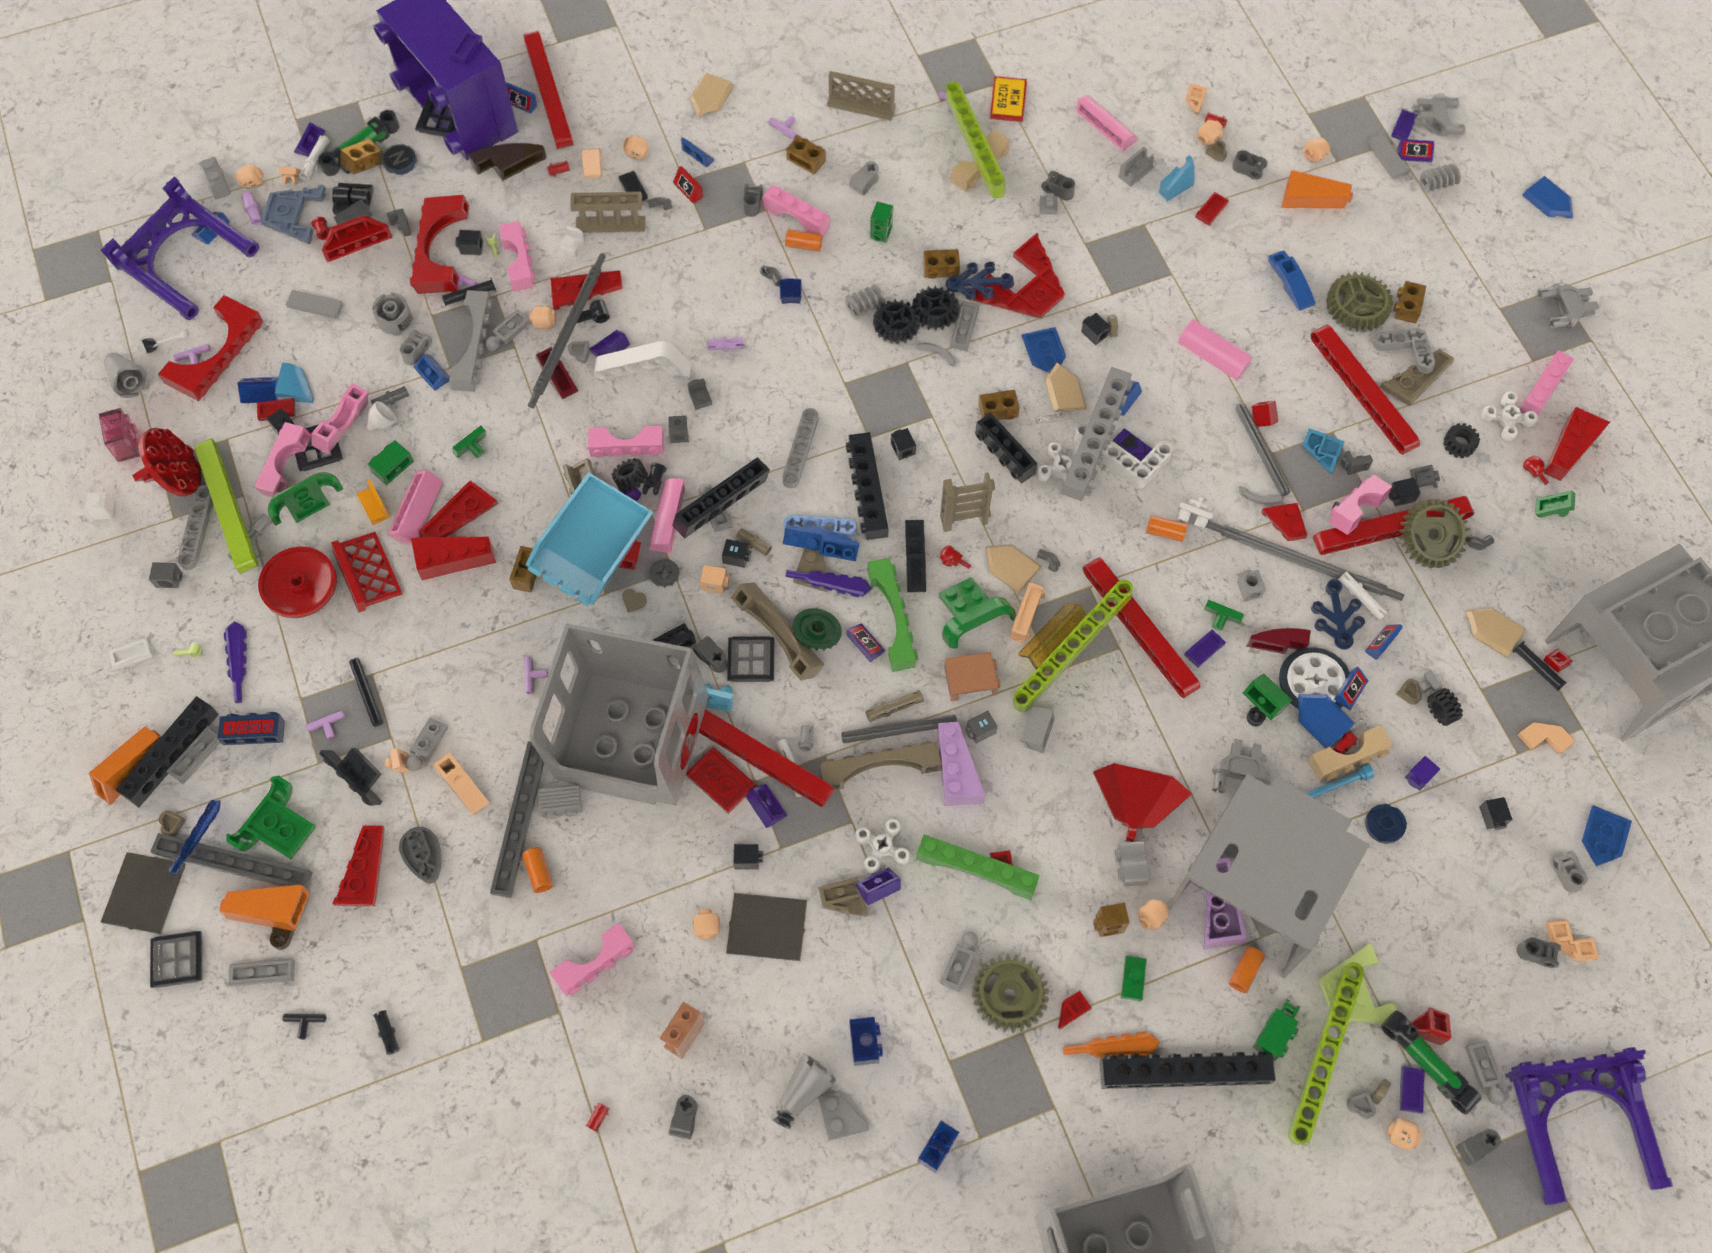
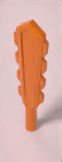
[1063,1031,1160,1058]

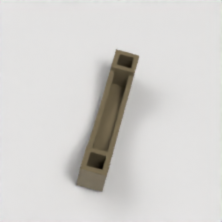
[731,582,824,681]
[820,741,942,790]

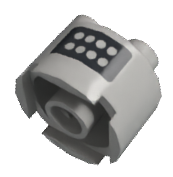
[372,292,413,336]

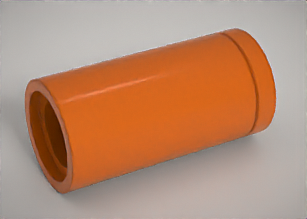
[785,229,822,252]
[1146,515,1188,542]
[522,847,554,893]
[1228,946,1265,993]

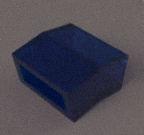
[780,278,802,304]

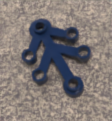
[946,261,1014,300]
[1311,579,1365,650]

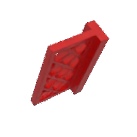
[331,532,402,613]

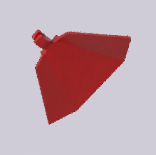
[1093,763,1192,842]

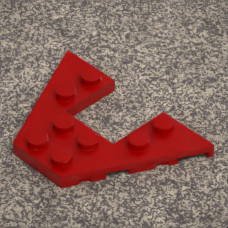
[965,233,1065,319]

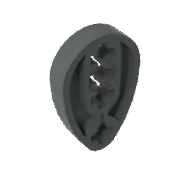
[399,827,442,884]

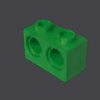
[870,201,894,243]

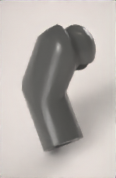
[647,197,672,210]
[760,265,783,286]
[1465,535,1494,551]
[1037,549,1060,572]

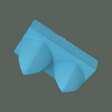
[705,683,734,712]

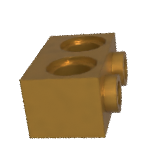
[786,135,826,175]
[340,139,382,175]
[923,249,960,279]
[1393,281,1426,324]
[978,389,1020,420]
[509,546,537,593]
[1093,903,1130,937]

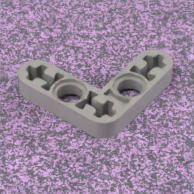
[1373,328,1435,374]

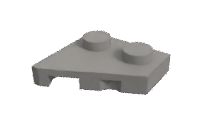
[818,1092,869,1141]

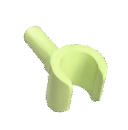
[485,233,498,258]
[173,643,203,657]

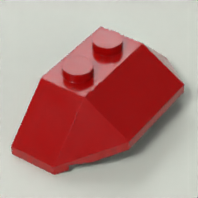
[321,215,393,263]

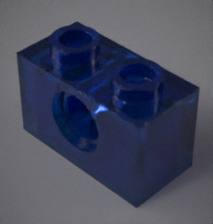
[849,1017,883,1066]
[917,1120,959,1173]

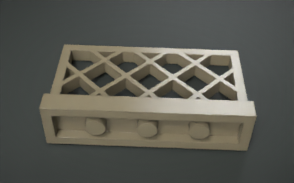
[827,71,896,121]

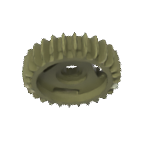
[1326,271,1393,332]
[1399,499,1470,568]
[972,954,1049,1033]

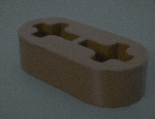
[270,927,295,950]

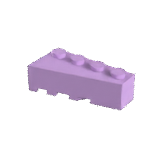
[937,722,985,806]
[1204,858,1247,949]

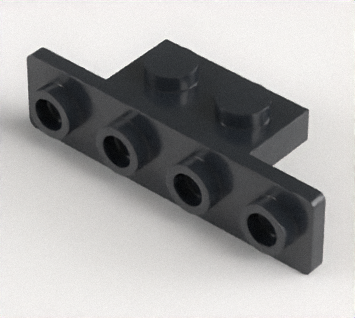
[319,748,382,806]

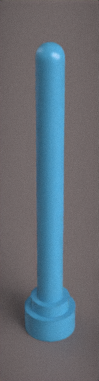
[1305,763,1374,798]

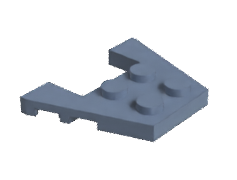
[261,185,326,244]

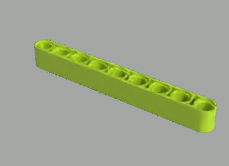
[946,81,1005,199]
[194,438,259,574]
[1013,580,1133,712]
[1288,962,1364,1145]

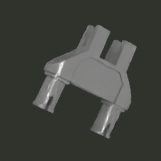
[1412,93,1465,136]
[1537,283,1599,329]
[1212,739,1271,793]

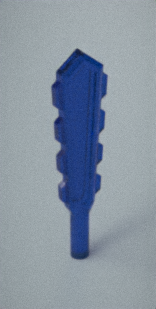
[168,799,221,876]

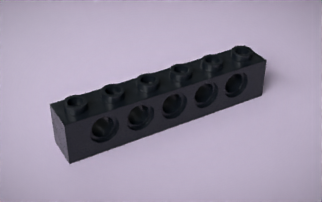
[845,432,889,540]
[672,457,770,539]
[115,696,219,808]

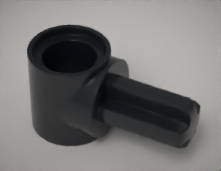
[577,299,610,323]

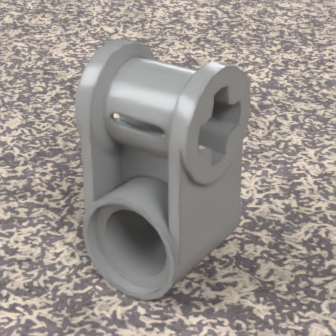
[849,161,879,195]
[400,330,432,365]
[1551,851,1588,893]

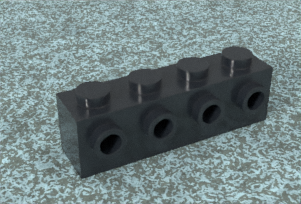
[975,412,1038,484]

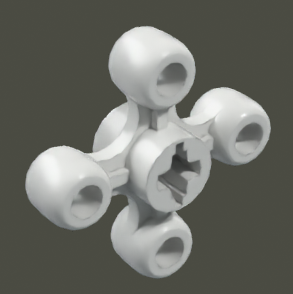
[1481,391,1538,442]
[1036,442,1088,482]
[855,819,910,874]

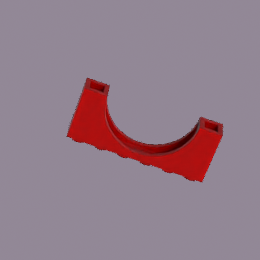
[410,195,470,294]
[158,295,263,402]

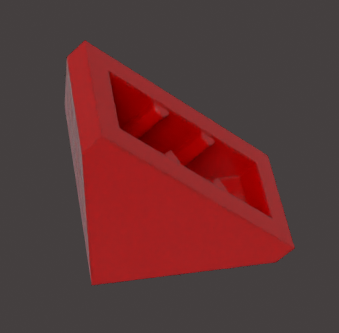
[1411,1007,1452,1046]

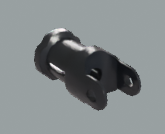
[642,463,667,496]

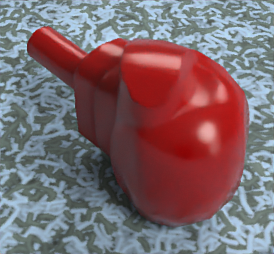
[1523,456,1549,485]
[940,545,971,569]

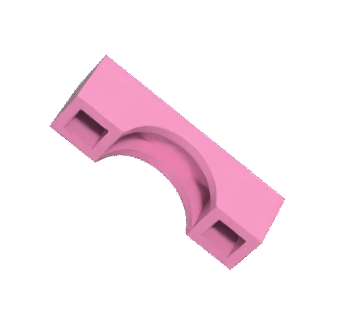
[763,184,830,237]
[499,221,536,291]
[1520,350,1574,415]
[312,383,368,454]
[255,422,312,497]
[588,426,664,458]
[1329,475,1392,535]
[549,923,635,996]

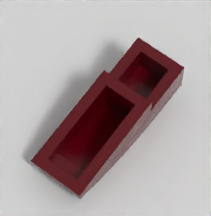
[536,347,578,400]
[1247,628,1311,654]

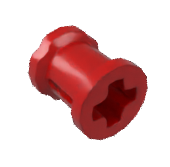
[311,216,330,240]

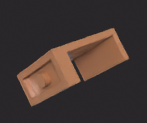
[944,652,1000,701]
[660,1001,705,1059]

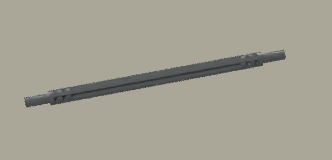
[528,253,606,409]
[1205,521,1405,601]

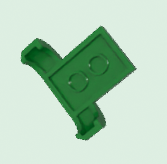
[268,472,344,526]
[939,577,1016,649]
[226,776,316,860]

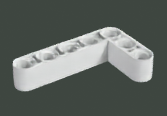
[594,341,691,383]
[1074,422,1173,488]

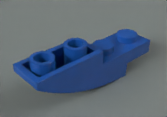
[1268,250,1316,311]
[783,524,859,561]

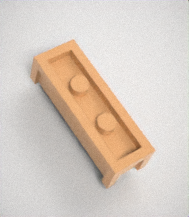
[1010,582,1046,643]

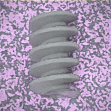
[1420,164,1461,193]
[845,284,885,317]

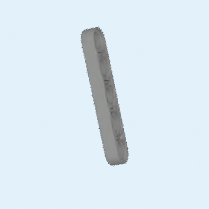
[782,408,818,488]
[178,485,213,570]

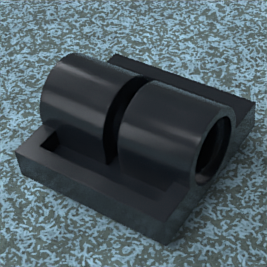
[332,183,374,215]

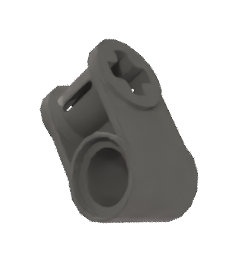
[1232,150,1268,180]
[1041,171,1075,201]
[743,183,763,217]
[692,636,728,673]
[1516,937,1561,968]
[669,1095,698,1140]
[1455,1129,1501,1166]

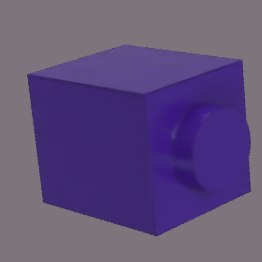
[1405,756,1440,791]

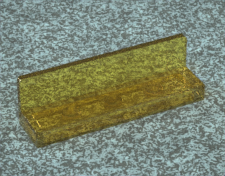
[1018,603,1087,670]

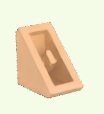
[582,148,601,178]

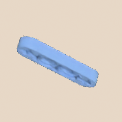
[784,515,856,538]

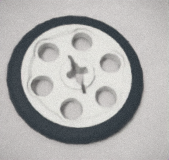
[1279,647,1350,710]

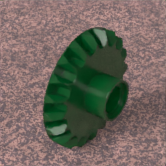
[792,608,842,651]

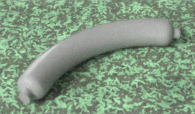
[916,343,956,366]
[1238,486,1284,504]

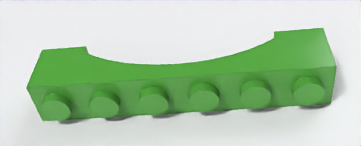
[867,558,918,672]
[916,835,1040,900]

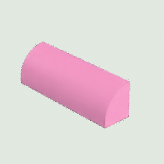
[1076,95,1137,151]
[1178,319,1252,381]
[387,470,443,545]
[649,478,685,553]

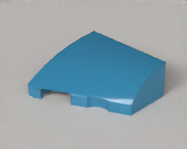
[1159,155,1195,201]
[275,362,313,403]
[1303,428,1345,473]

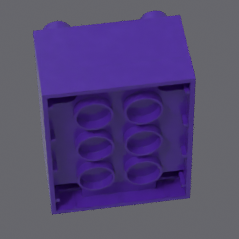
[373,0,518,160]

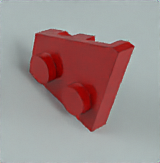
[1261,503,1308,541]

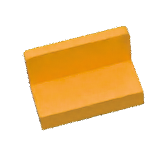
[356,479,390,525]

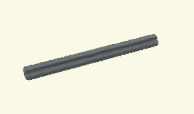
[1236,403,1290,496]
[841,715,957,743]

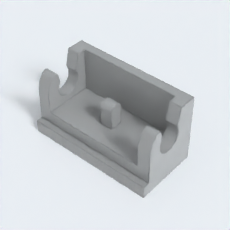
[1118,147,1154,187]
[1021,706,1055,753]

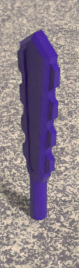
[785,570,871,598]
[224,621,247,703]

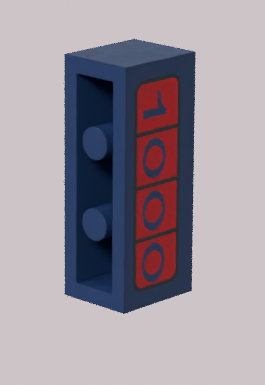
[217,712,285,745]

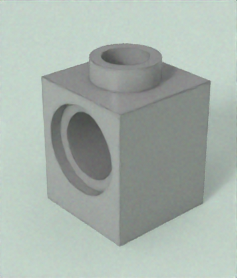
[1237,570,1266,602]

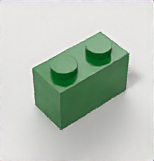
[367,440,414,486]
[1243,673,1292,720]

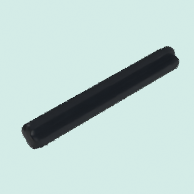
[349,658,383,727]

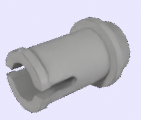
[798,725,814,751]

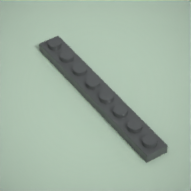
[490,741,544,898]
[150,833,313,889]

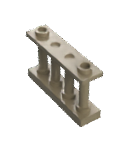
[570,192,645,233]
[940,472,995,532]

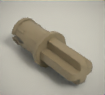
[736,528,772,556]

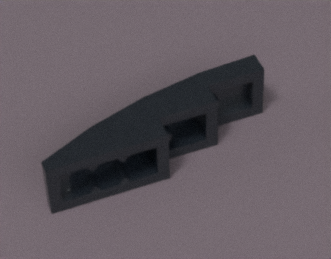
[905,520,926,593]

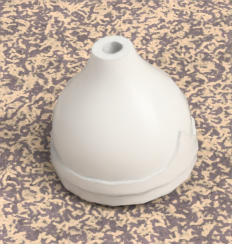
[366,401,397,431]

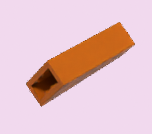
[1281,170,1353,209]
[89,726,161,805]
[219,885,310,931]

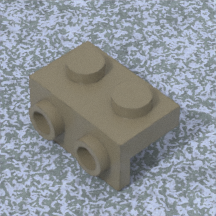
[563,458,595,495]

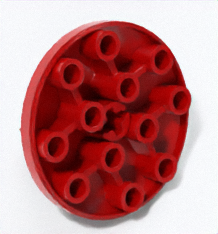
[132,428,202,497]

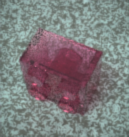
[99,408,140,463]

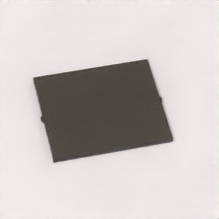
[101,852,186,935]
[726,893,807,961]

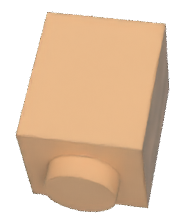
[700,565,730,594]

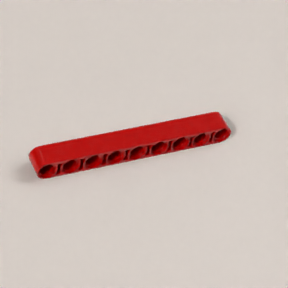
[523,31,574,149]
[1310,325,1420,455]
[1313,496,1475,555]
[1082,557,1201,698]
[698,709,835,807]

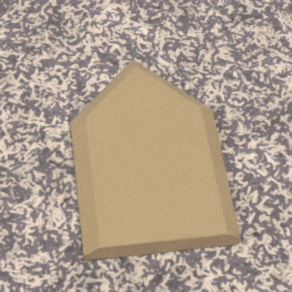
[690,73,734,117]
[1044,363,1087,412]
[985,545,1042,593]
[1465,608,1526,658]

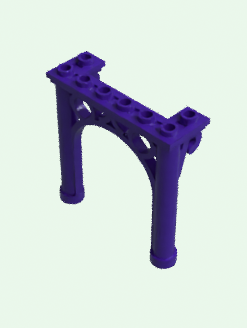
[100,176,259,320]
[1505,1047,1673,1205]

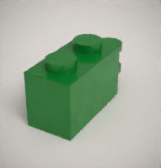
[1253,999,1300,1061]

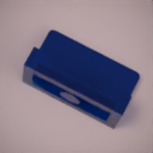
[237,377,278,403]

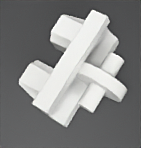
[1178,496,1213,530]

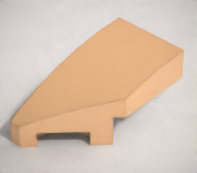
[1186,83,1207,114]

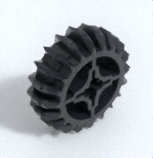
[912,285,959,331]
[873,299,921,344]

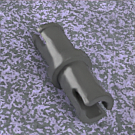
[371,386,409,406]

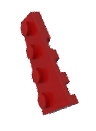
[550,270,623,311]
[418,480,498,537]
[332,825,385,906]

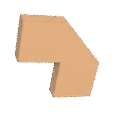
[1517,722,1576,754]
[1546,920,1599,962]

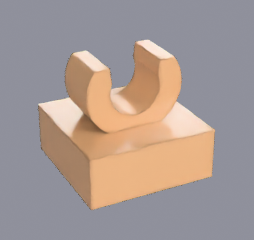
[279,166,301,185]
[384,748,410,773]

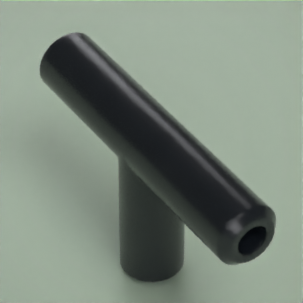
[282,1013,326,1040]

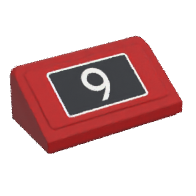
[673,166,703,203]

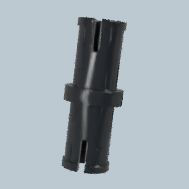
[373,1010,400,1055]

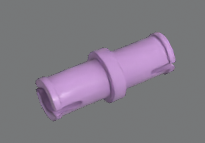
[241,191,262,225]
[707,337,744,351]

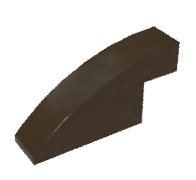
[468,143,547,181]

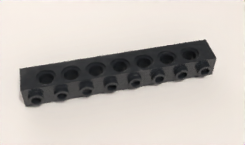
[1100,1051,1276,1089]

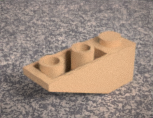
[433,753,489,816]

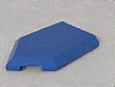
[1522,176,1573,218]
[1021,327,1066,373]
[1298,694,1355,749]
[1582,805,1632,867]

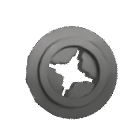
[649,559,680,588]

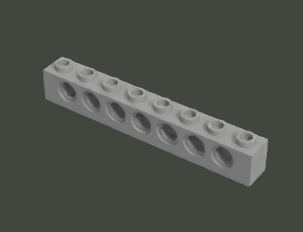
[1061,367,1133,501]

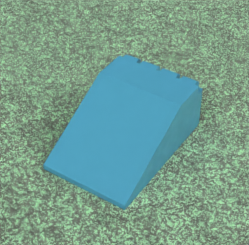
[526,472,653,607]

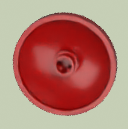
[258,546,337,618]

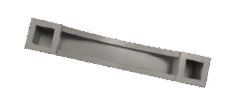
[449,290,493,392]

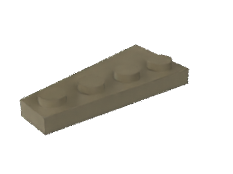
[1380,349,1454,406]

